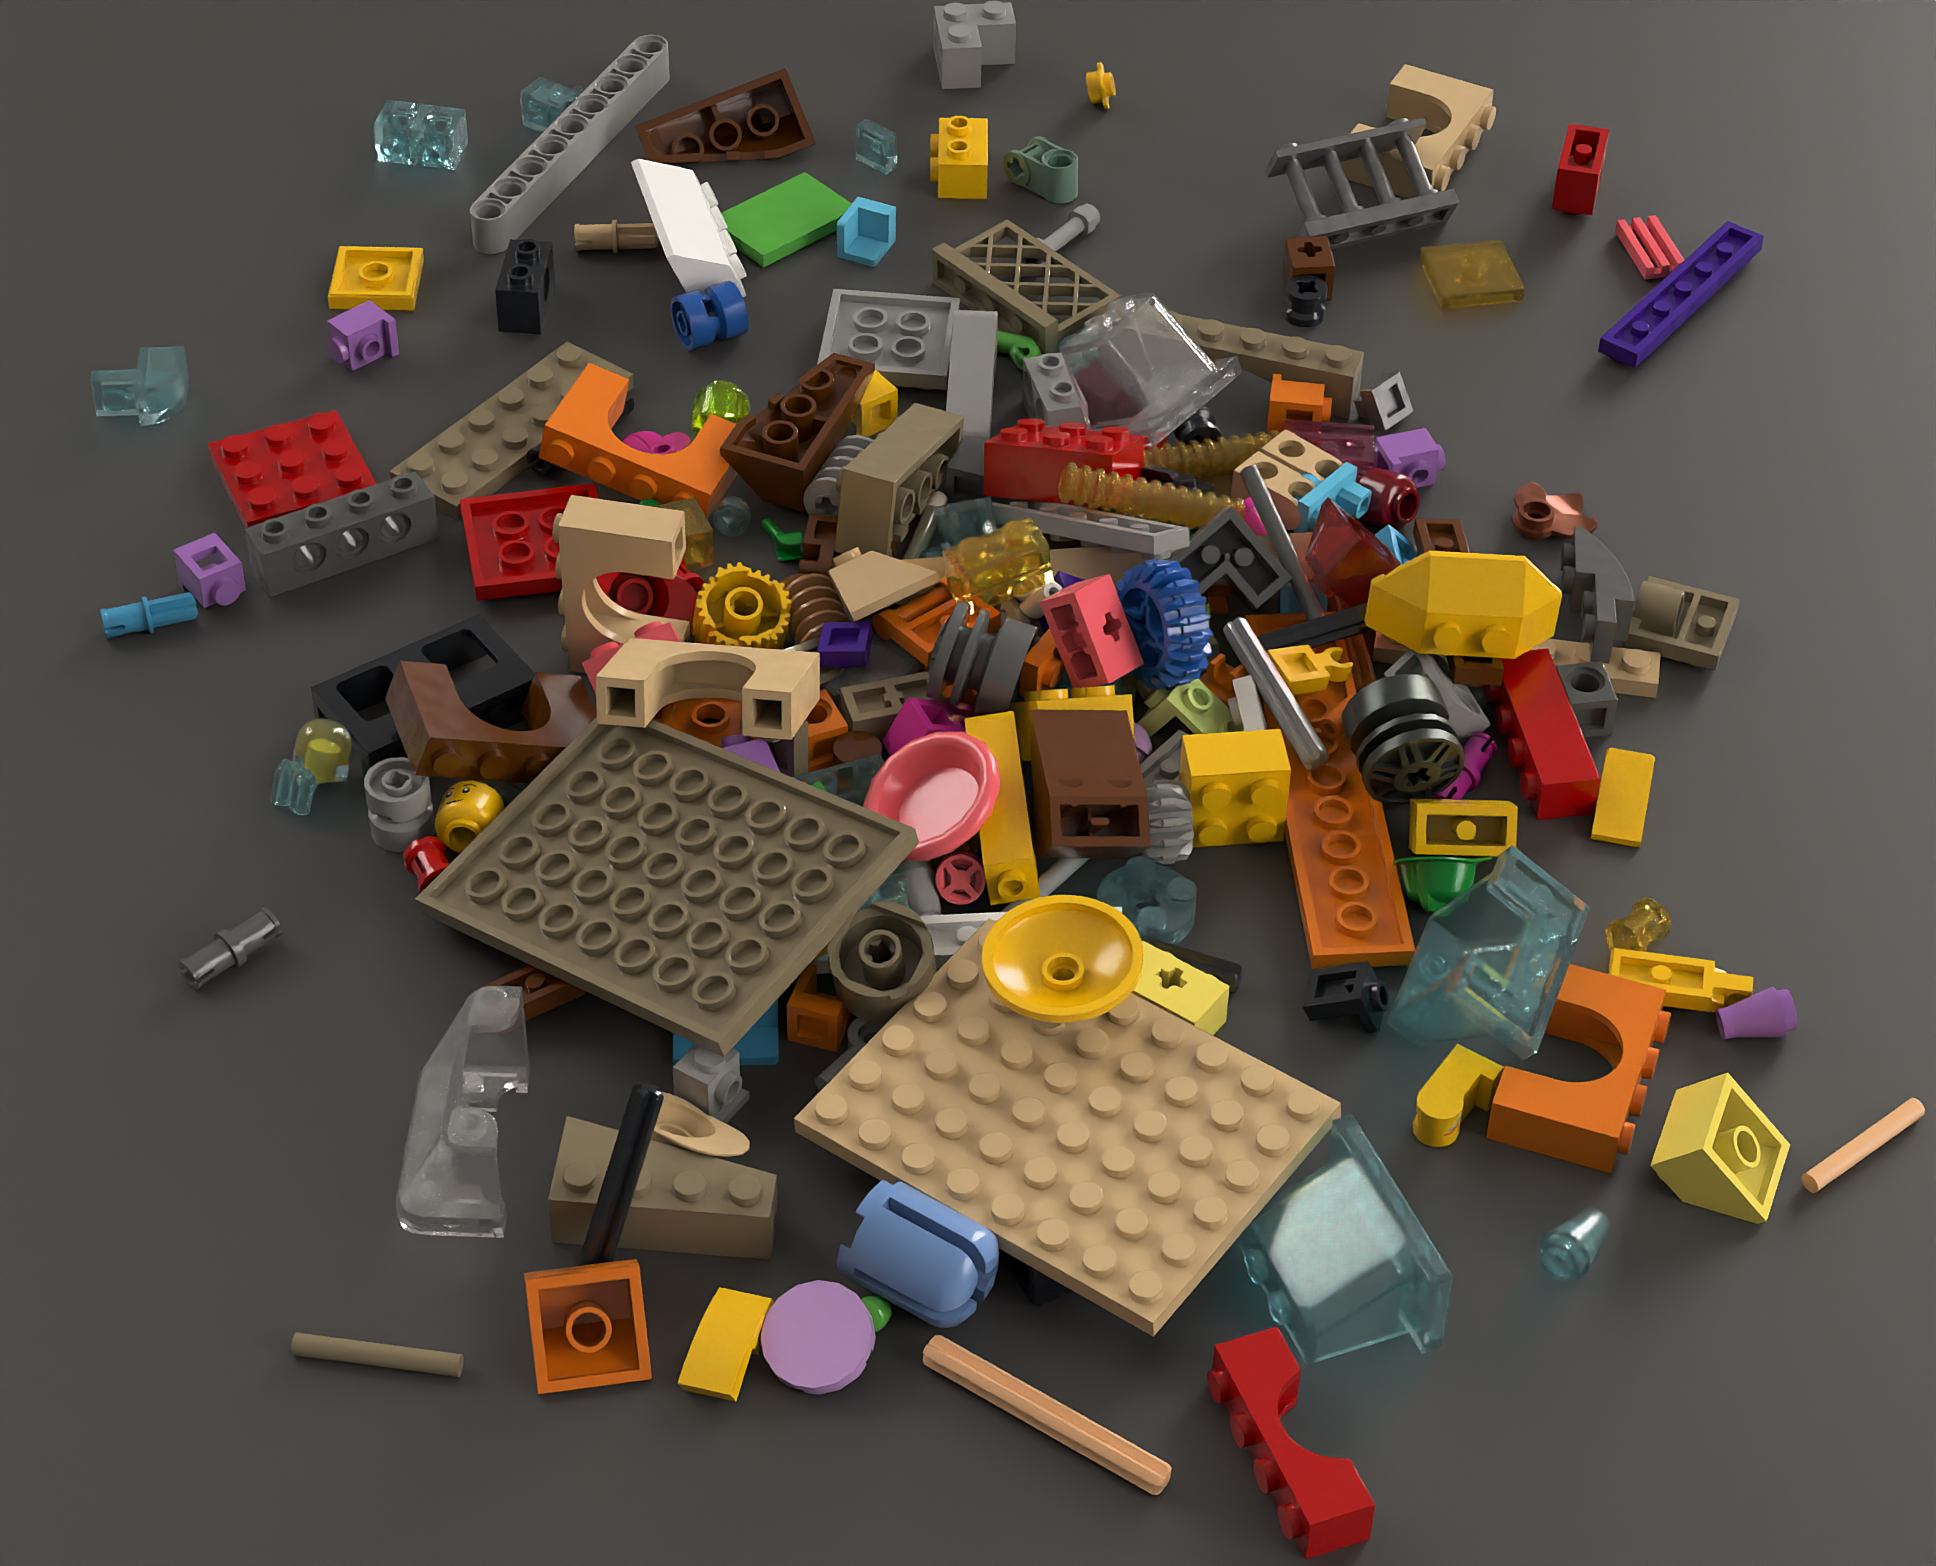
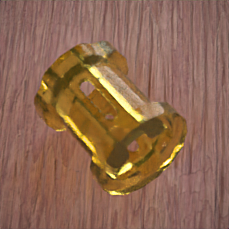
[1605,897,1672,952]

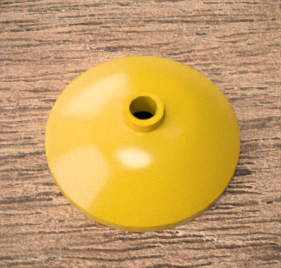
[982,895,1143,1023]

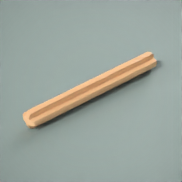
[923,1335,1172,1495]

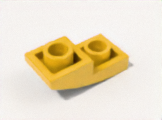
[678,1287,774,1402]

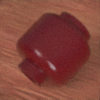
[1356,468,1420,531]

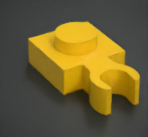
[1267,644,1353,695]

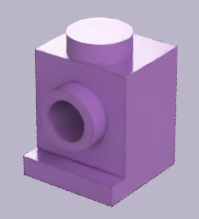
[327,300,399,371]
[1372,428,1446,488]
[173,533,246,608]

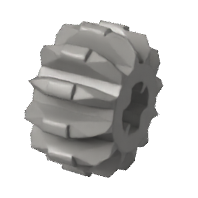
[1141,779,1194,865]

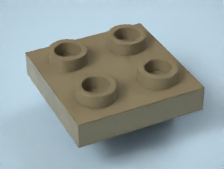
[1624,576,1740,671]

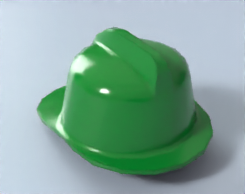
[1393,856,1493,914]

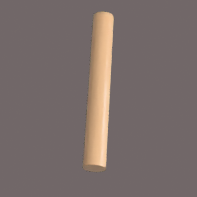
[1801,1098,1925,1193]

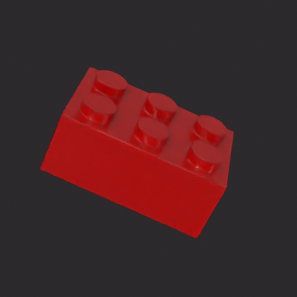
[984,418,1145,509]

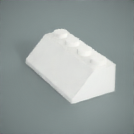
[631,159,747,297]

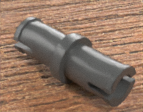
[178,907,283,990]

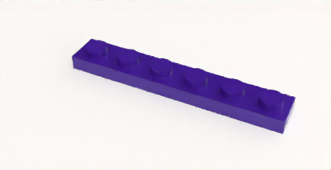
[1598,221,1764,368]

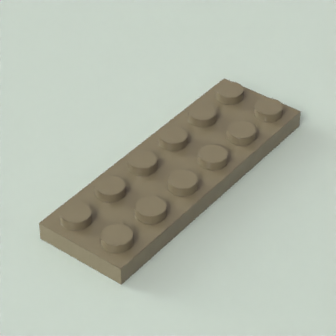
[389,341,634,520]

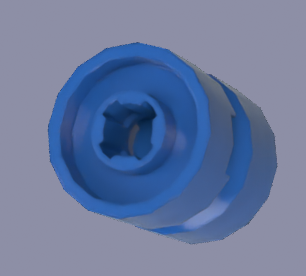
[670,280,748,351]

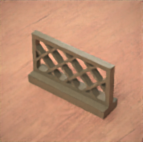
[931,219,1121,355]

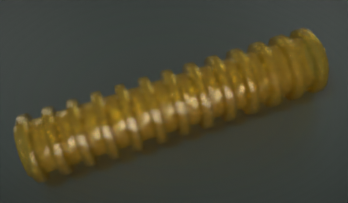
[1144,430,1280,480]
[1058,462,1245,530]

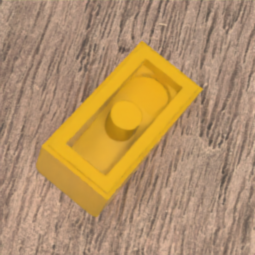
[1591,748,1655,848]

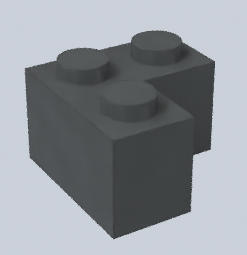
[1164,506,1292,609]

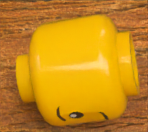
[435,780,505,853]

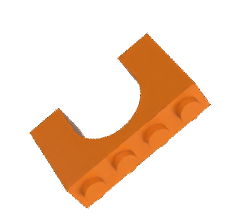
[539,363,738,527]
[1486,957,1671,1173]

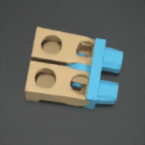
[1229,429,1372,533]

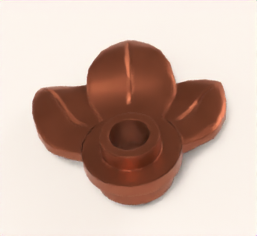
[1512,482,1598,540]

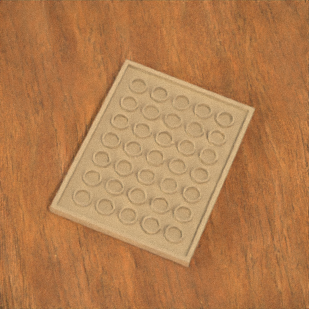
[794,918,1341,1337]

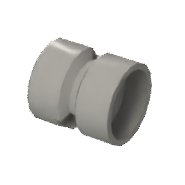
[364,757,435,852]

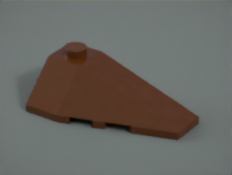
[635,68,816,164]
[720,353,875,512]

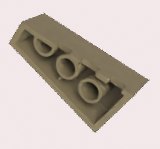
[834,403,964,557]
[548,1116,778,1260]

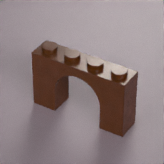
[385,661,597,783]

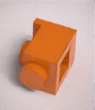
[1266,374,1333,441]

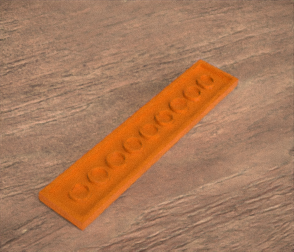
[1245,612,1415,969]

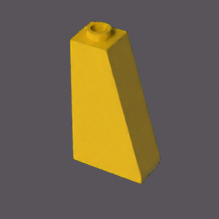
[965,711,1041,905]

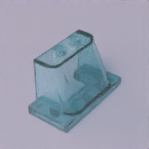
[1386,845,1590,1060]
[1236,1114,1453,1365]

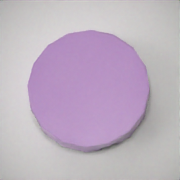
[760,1280,876,1395]

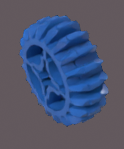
[1117,559,1213,690]

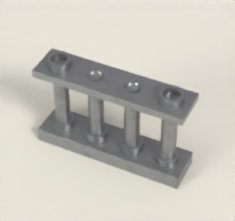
[1265,118,1460,249]

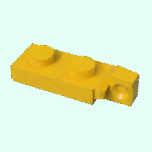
[1608,948,1753,1013]

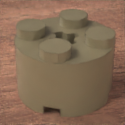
[827,901,937,1024]

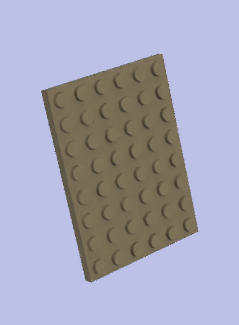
[415,717,919,1057]

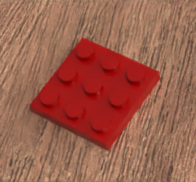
[207,410,376,528]
[460,483,599,601]

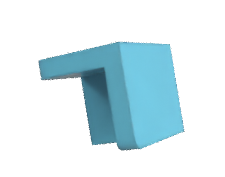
[837,197,896,267]

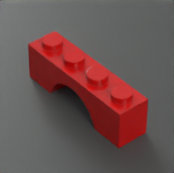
[1207,1326,1375,1560]

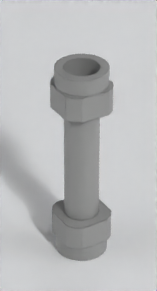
[1022,203,1100,264]

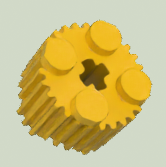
[692,562,792,650]

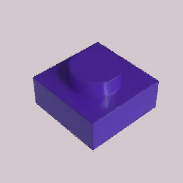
[817,622,873,668]

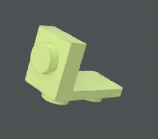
[1137,679,1244,736]

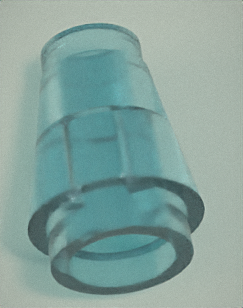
[1539,1208,1610,1281]

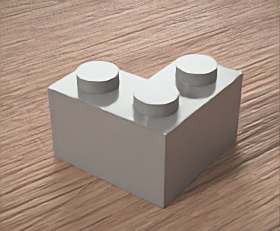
[933,1,1016,89]

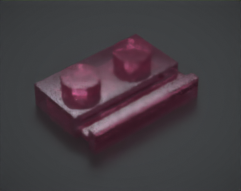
[1285,419,1374,477]

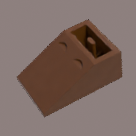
[1029,709,1150,859]

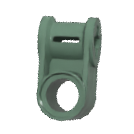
[1003,136,1078,204]

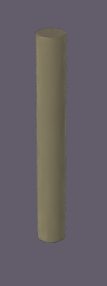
[291,1332,464,1377]

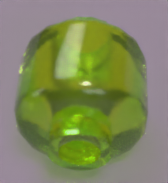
[691,380,750,436]

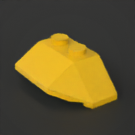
[1364,551,1562,659]

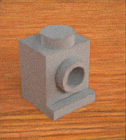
[673,1044,749,1124]

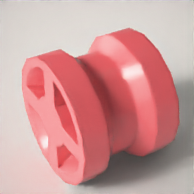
[935,850,986,905]

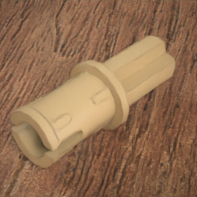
[574,220,658,254]

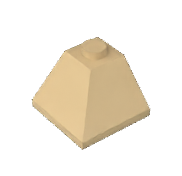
[827,547,941,622]

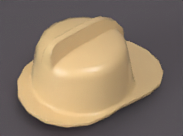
[651,1092,750,1157]

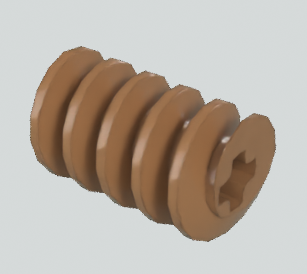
[780,573,849,646]

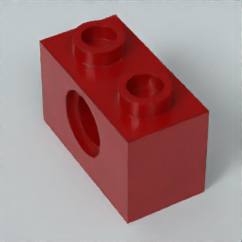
[1552,123,1610,216]

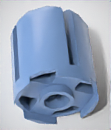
[837,1179,999,1328]

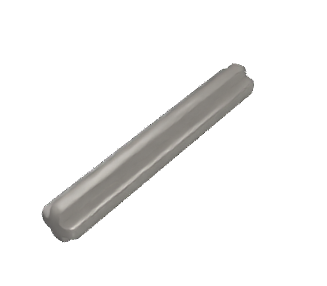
[1223,617,1329,770]

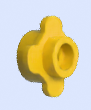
[1086,62,1116,110]

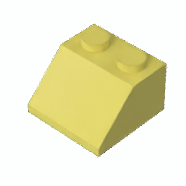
[1650,1072,1790,1224]

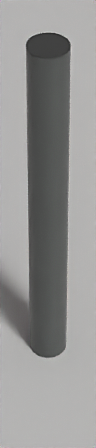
[1240,465,1325,621]

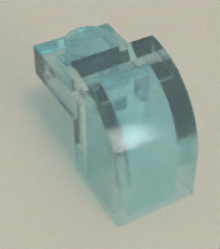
[90,346,190,426]

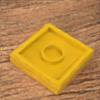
[328,246,424,311]

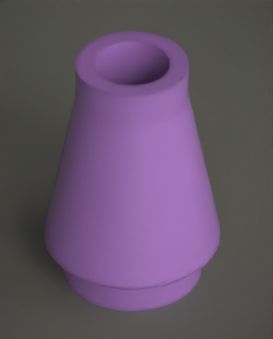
[1716,986,1798,1040]

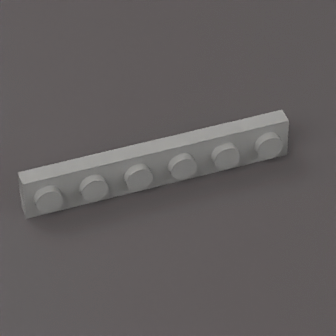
[972,497,1190,560]

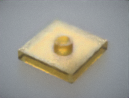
[1420,240,1525,309]

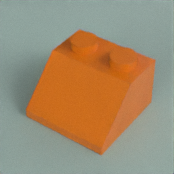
[524,1259,652,1394]

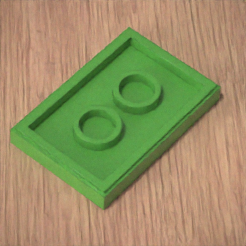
[721,172,852,268]

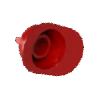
[596,572,698,638]

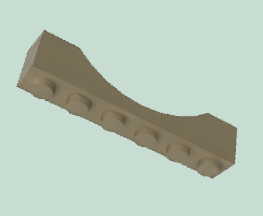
[1098,300,1364,419]

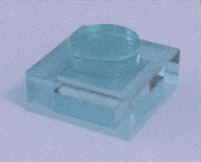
[856,118,897,174]

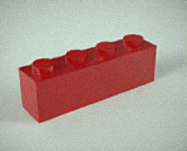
[1483,648,1601,820]

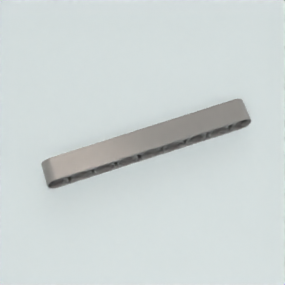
[470,34,670,254]

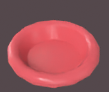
[863,732,1000,861]

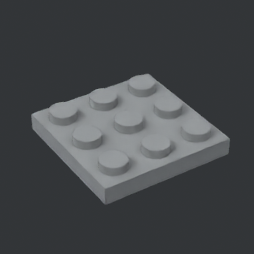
[817,289,960,390]

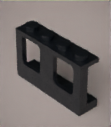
[311,614,535,778]

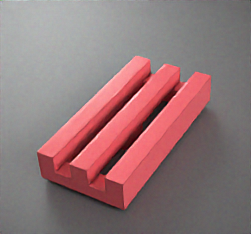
[1615,215,1684,280]

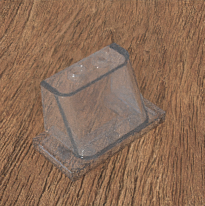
[1060,292,1243,447]

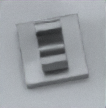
[1353,372,1413,431]

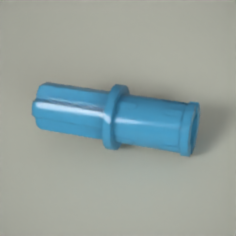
[100,592,198,639]

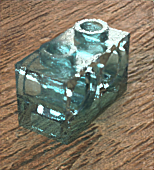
[373,100,468,170]

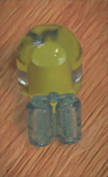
[270,718,352,815]

